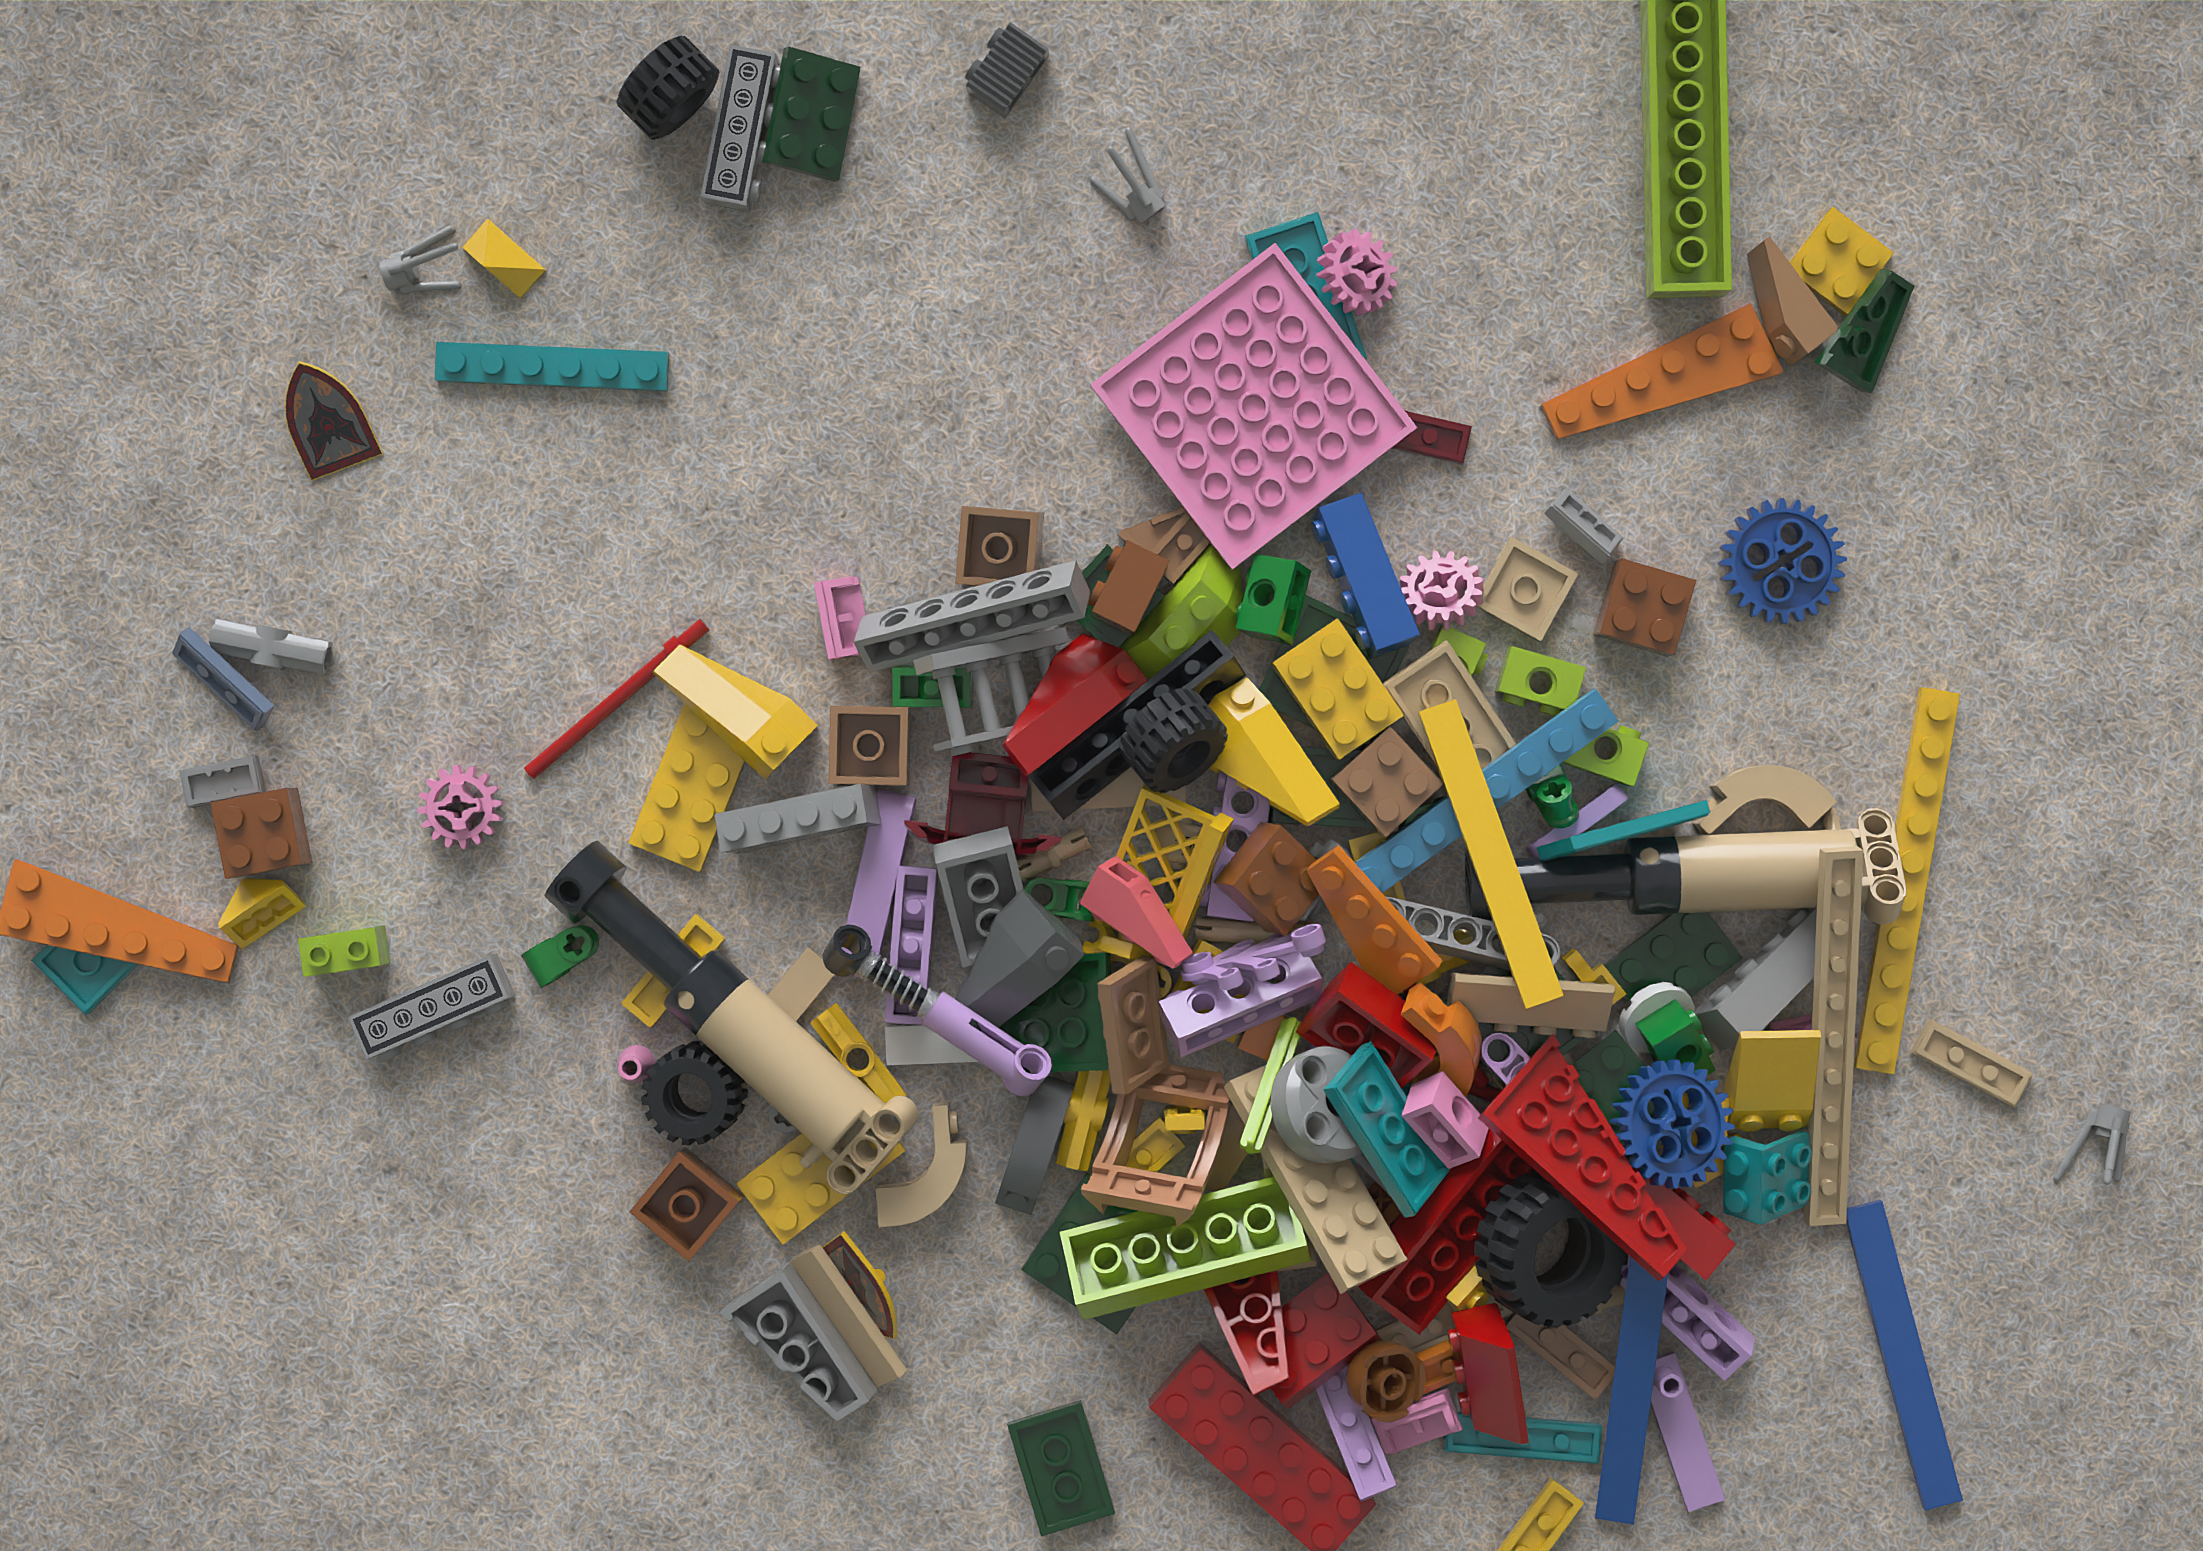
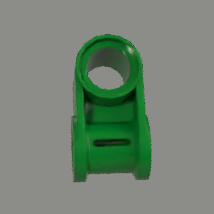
[1525,764,1579,829]
[1024,877,1094,922]
[521,925,599,988]

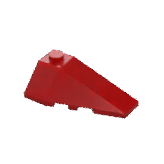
[1002,634,1148,777]
[1203,1270,1289,1397]

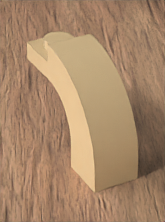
[1692,765,1838,835]
[876,1102,968,1228]

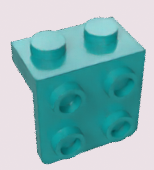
[1723,1131,1812,1225]

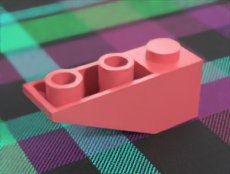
[1080,856,1193,969]

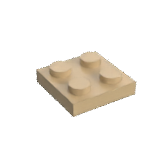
[1476,536,1578,642]

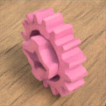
[1317,229,1398,316]
[1400,551,1484,630]
[417,765,505,849]

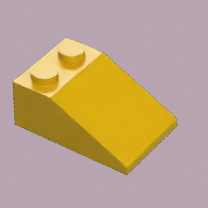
[1723,1030,1821,1132]

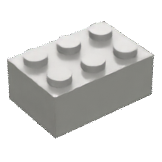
[932,826,1024,968]

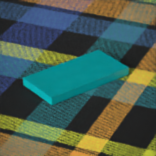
[1244,212,1367,359]
[1536,800,1711,862]
[1323,1042,1452,1218]

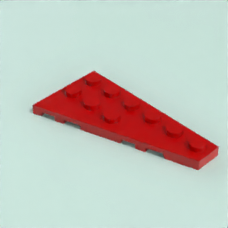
[1478,1034,1687,1282]

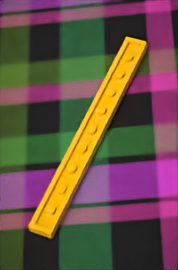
[1853,687,1960,1075]

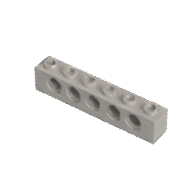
[854,560,1090,673]

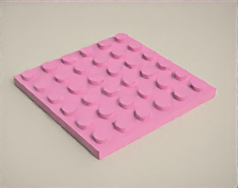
[1090,243,1418,570]

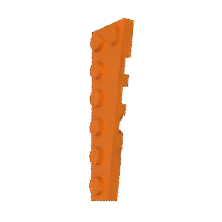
[1540,303,1784,440]
[0,859,239,984]

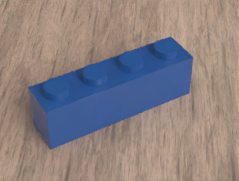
[1311,492,1420,659]

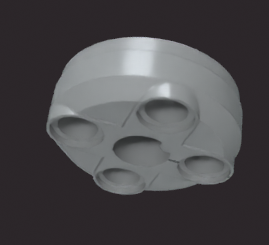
[1271,1047,1362,1163]

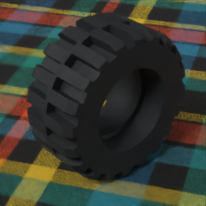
[1474,1170,1629,1328]

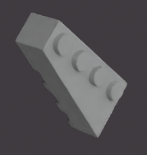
[1695,908,1817,1051]
[719,1262,878,1422]

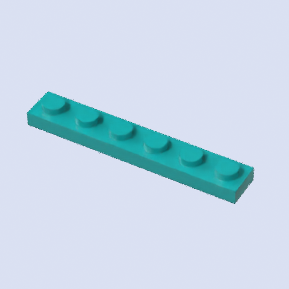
[434,342,669,392]

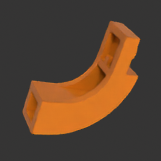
[1401,982,1482,1096]

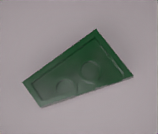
[1814,269,1915,393]

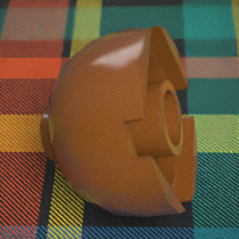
[1346,1340,1426,1423]

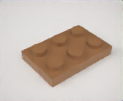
[1098,955,1170,1095]

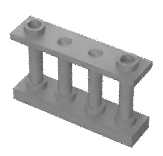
[913,627,1069,756]

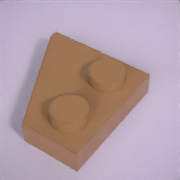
[1118,506,1210,584]

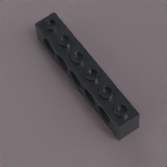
[1028,630,1246,820]

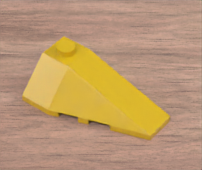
[652,645,818,780]
[1208,677,1340,827]

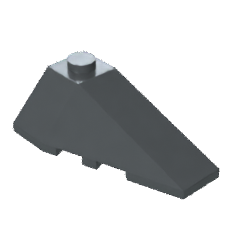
[955,889,1084,1027]

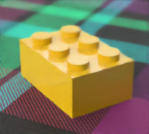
[1271,618,1404,760]

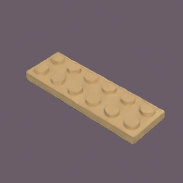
[1224,1065,1407,1294]

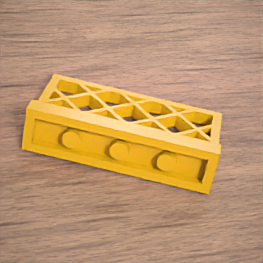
[1094,785,1234,940]

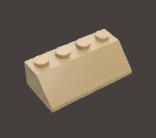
[1447,972,1615,1038]

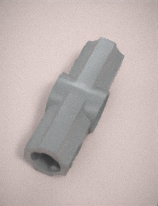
[209,619,333,675]

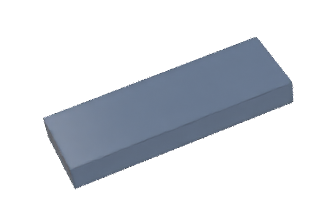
[172,627,274,731]

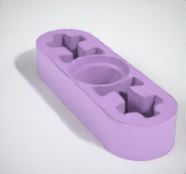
[1526,782,1629,858]

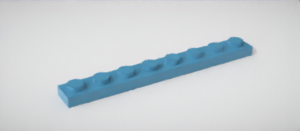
[1355,688,1619,893]

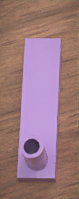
[1650,1351,1725,1512]
[1316,1366,1398,1502]

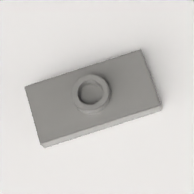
[1544,487,1623,564]
[179,755,266,808]

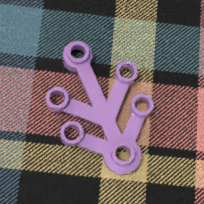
[1181,924,1326,990]

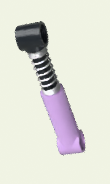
[822,924,1052,1096]

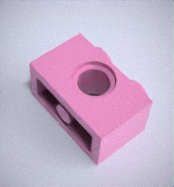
[1401,1072,1489,1169]

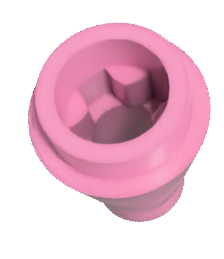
[617,1045,656,1084]

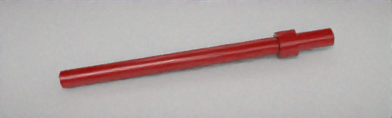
[524,618,710,779]

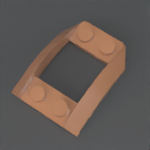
[1081,1064,1231,1228]

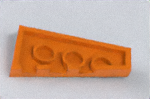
[1306,845,1442,995]

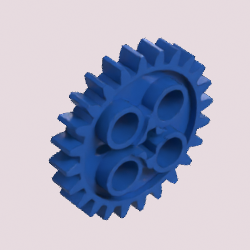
[1718,498,1847,625]
[1610,1060,1735,1188]

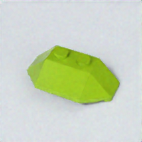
[1119,544,1244,683]

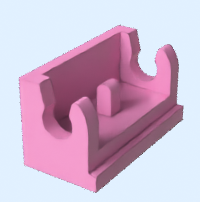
[814,576,866,661]
[1371,1388,1463,1455]

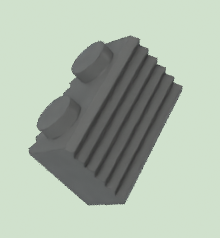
[965,22,1049,119]

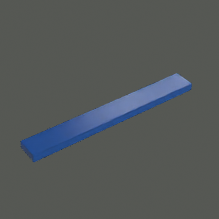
[1846,1200,1963,1510]
[1595,1257,1668,1525]

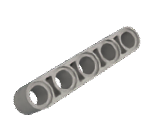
[1386,897,1560,971]

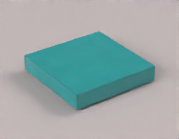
[31,945,138,1015]

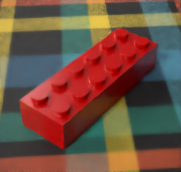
[1358,1129,1535,1336]
[1148,1342,1376,1551]

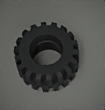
[616,35,720,140]
[1119,689,1228,793]
[641,1041,748,1146]

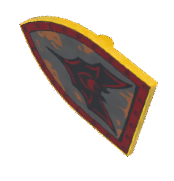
[285,361,383,481]
[822,1231,897,1339]

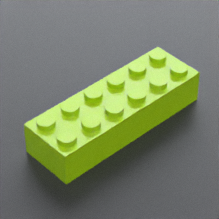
[1060,1176,1312,1320]

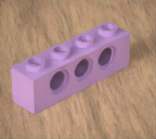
[1200,771,1270,922]
[885,865,939,1025]
[1159,951,1322,1058]
[1620,1256,1755,1381]

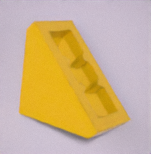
[462,219,546,299]
[218,878,306,950]

